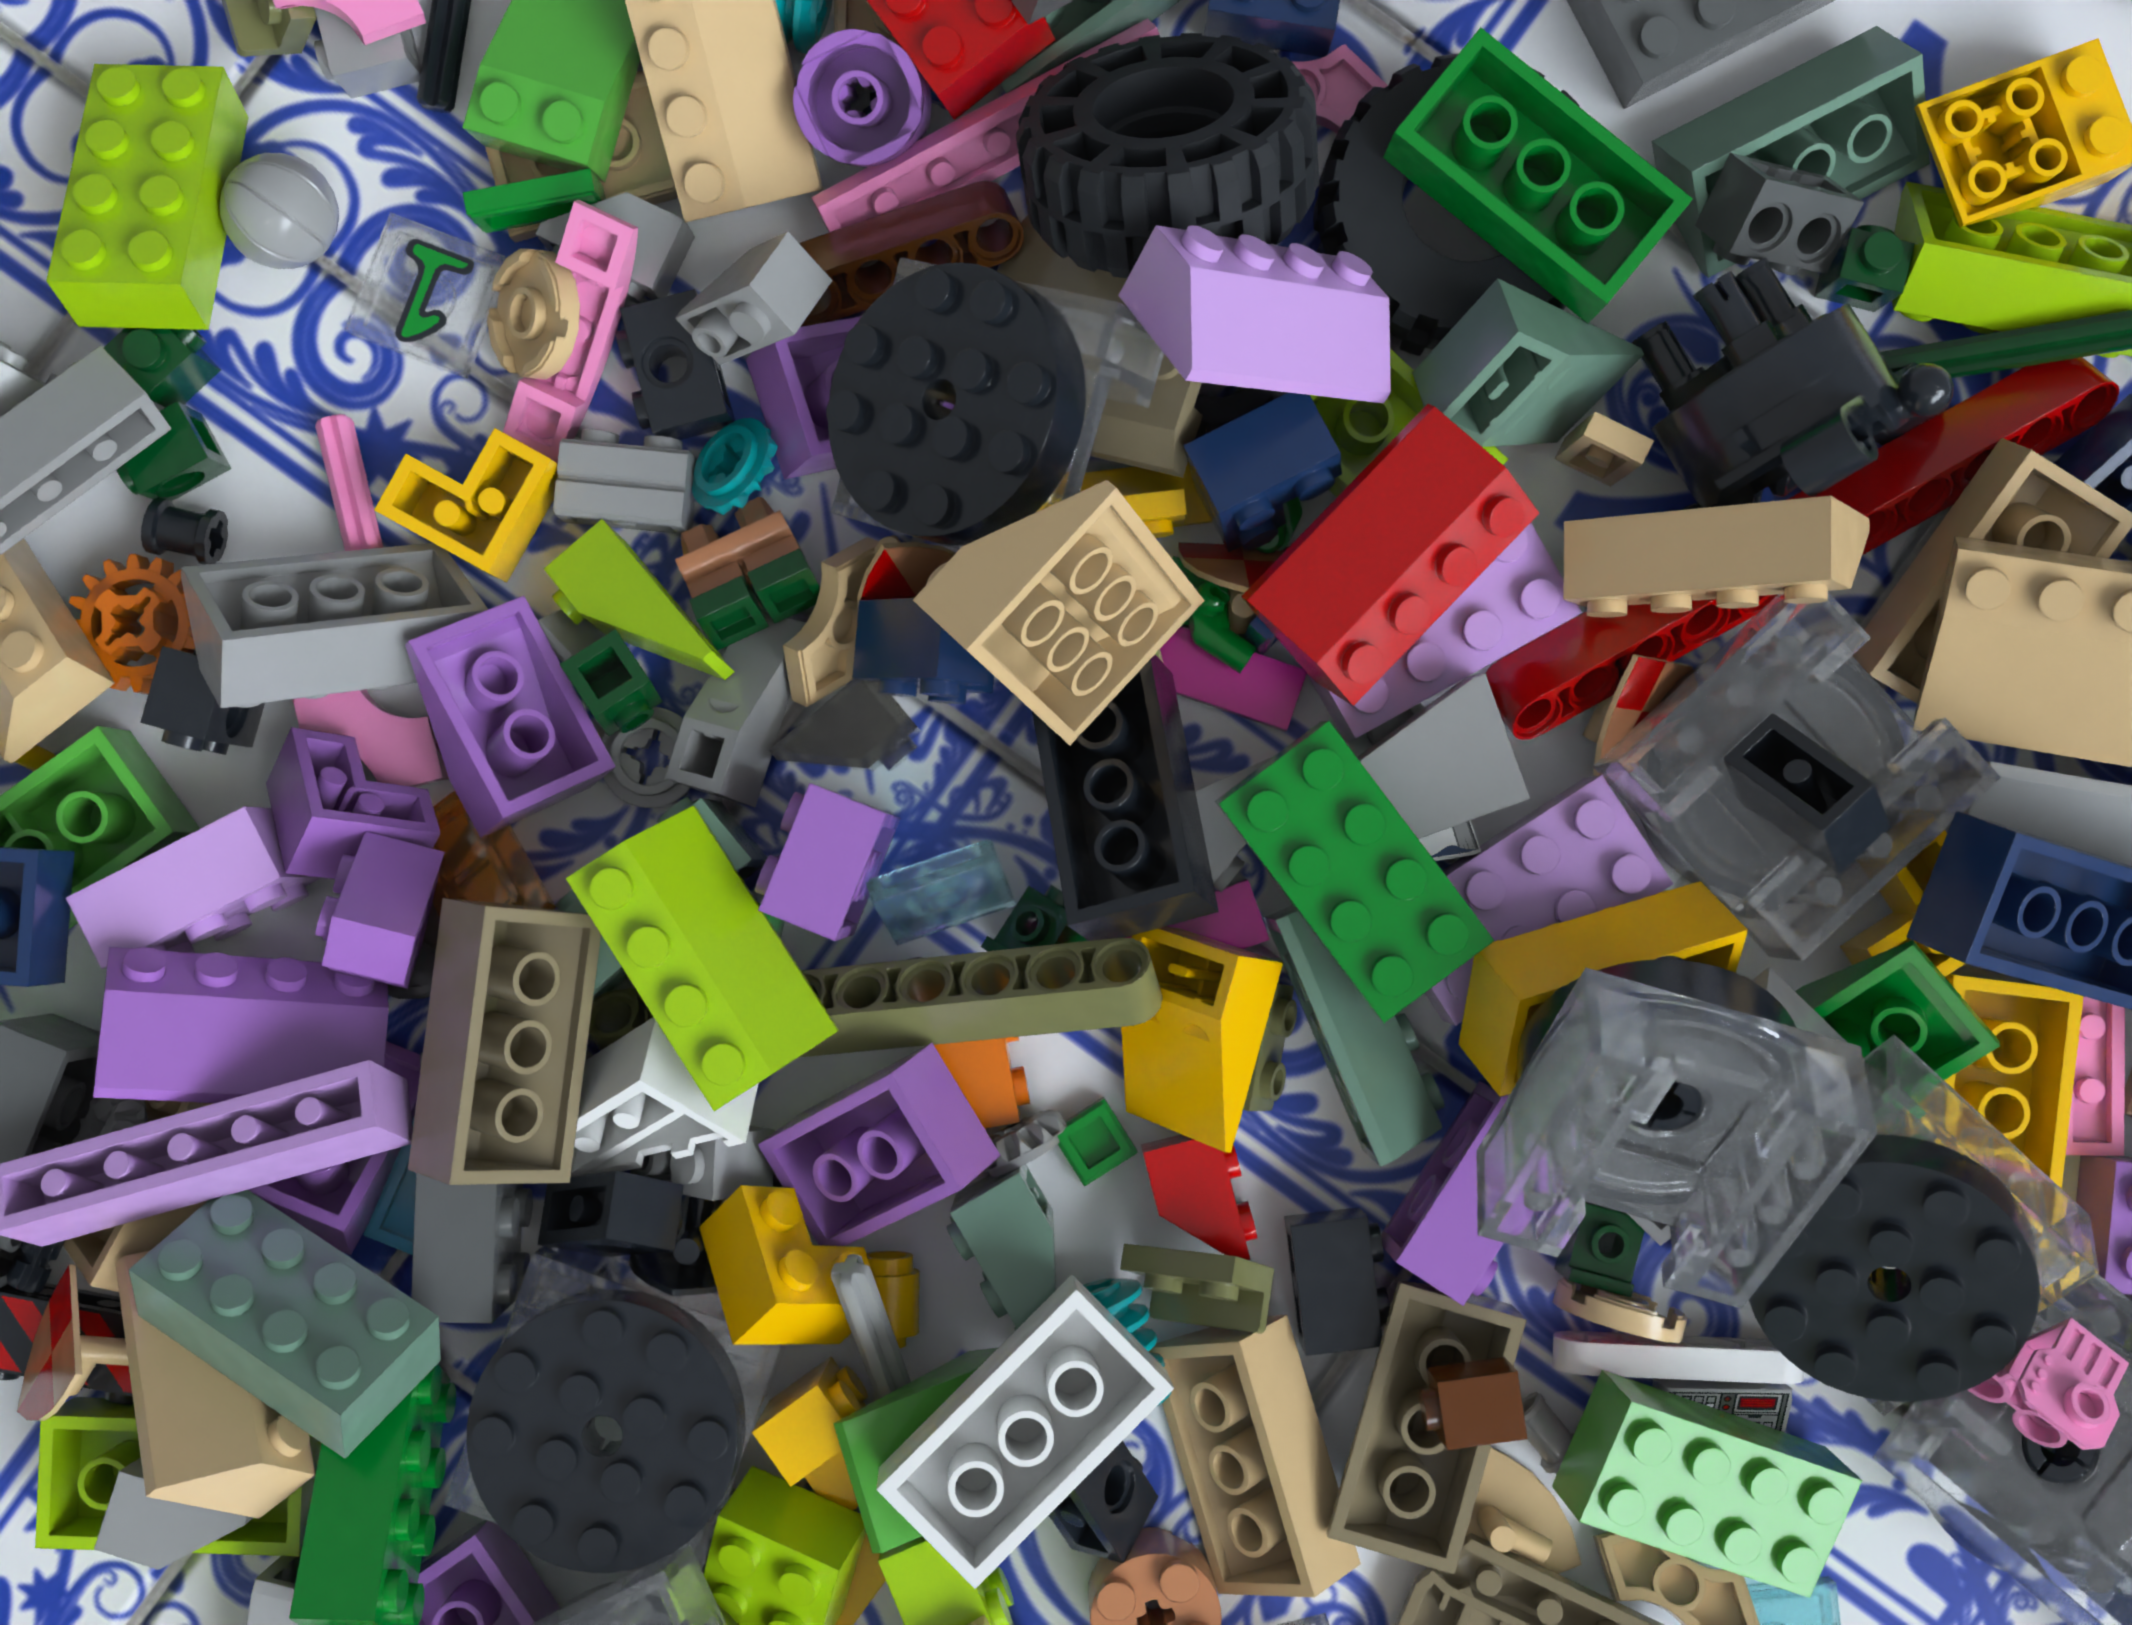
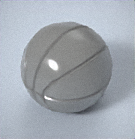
[219,153,339,269]

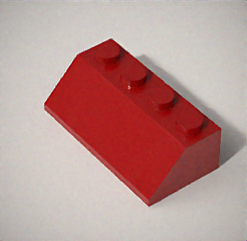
[1241,404,1539,706]

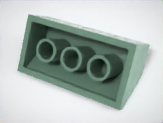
[1651,26,1930,278]
[1264,905,1445,1167]

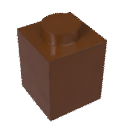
[1419,1357,1528,1450]

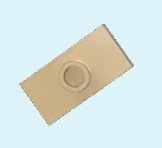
[1554,412,1654,487]

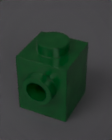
[104,328,221,408]
[560,629,663,736]

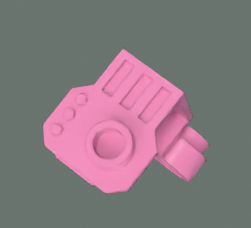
[1968,1317,2129,1450]

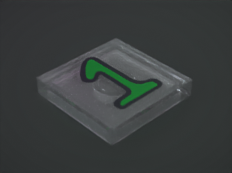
[344,212,507,379]

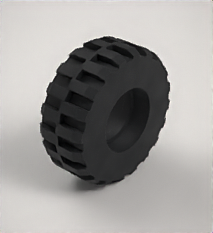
[1016,33,1319,278]
[1313,54,1580,356]

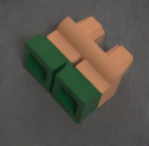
[675,497,820,651]

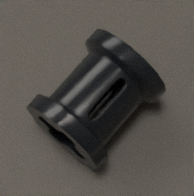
[141,497,228,565]

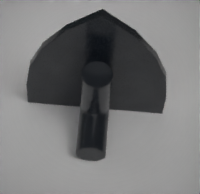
[628,1196,718,1296]

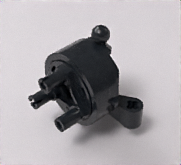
[1632,257,1954,510]

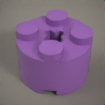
[793,29,932,168]

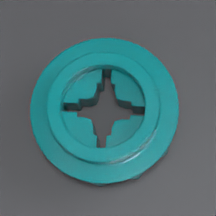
[692,418,778,515]

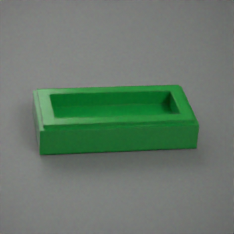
[462,168,606,233]

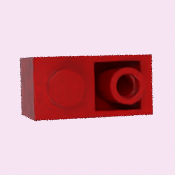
[1141,1134,1258,1260]

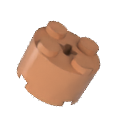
[1088,1527,1222,1625]

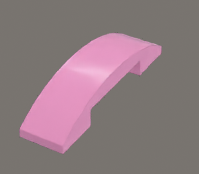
[503,200,638,463]

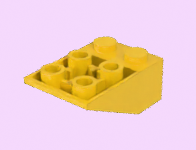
[1914,38,2132,227]
[1121,926,1283,1153]

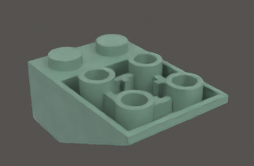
[1412,278,1644,447]
[946,1164,1057,1331]

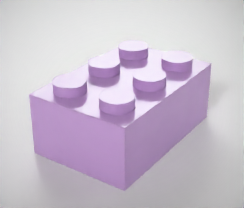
[66,806,322,969]

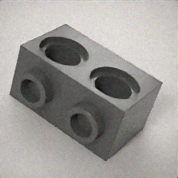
[1695,153,1864,276]

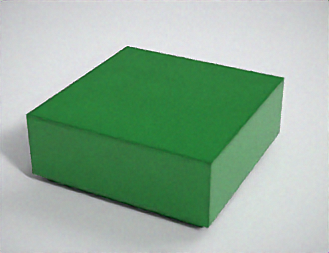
[1058,1097,1138,1187]

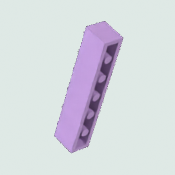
[0,1060,413,1247]

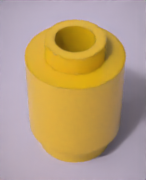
[866,1251,920,1348]

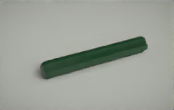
[1880,310,2132,378]

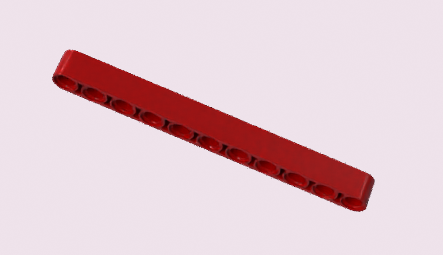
[1484,357,2120,740]

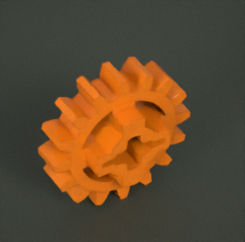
[69,554,196,695]

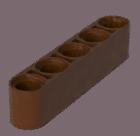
[725,181,1024,327]

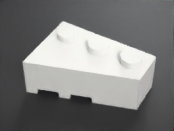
[571,1017,759,1177]

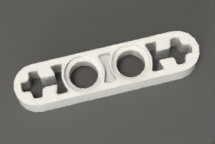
[1552,1331,1804,1384]

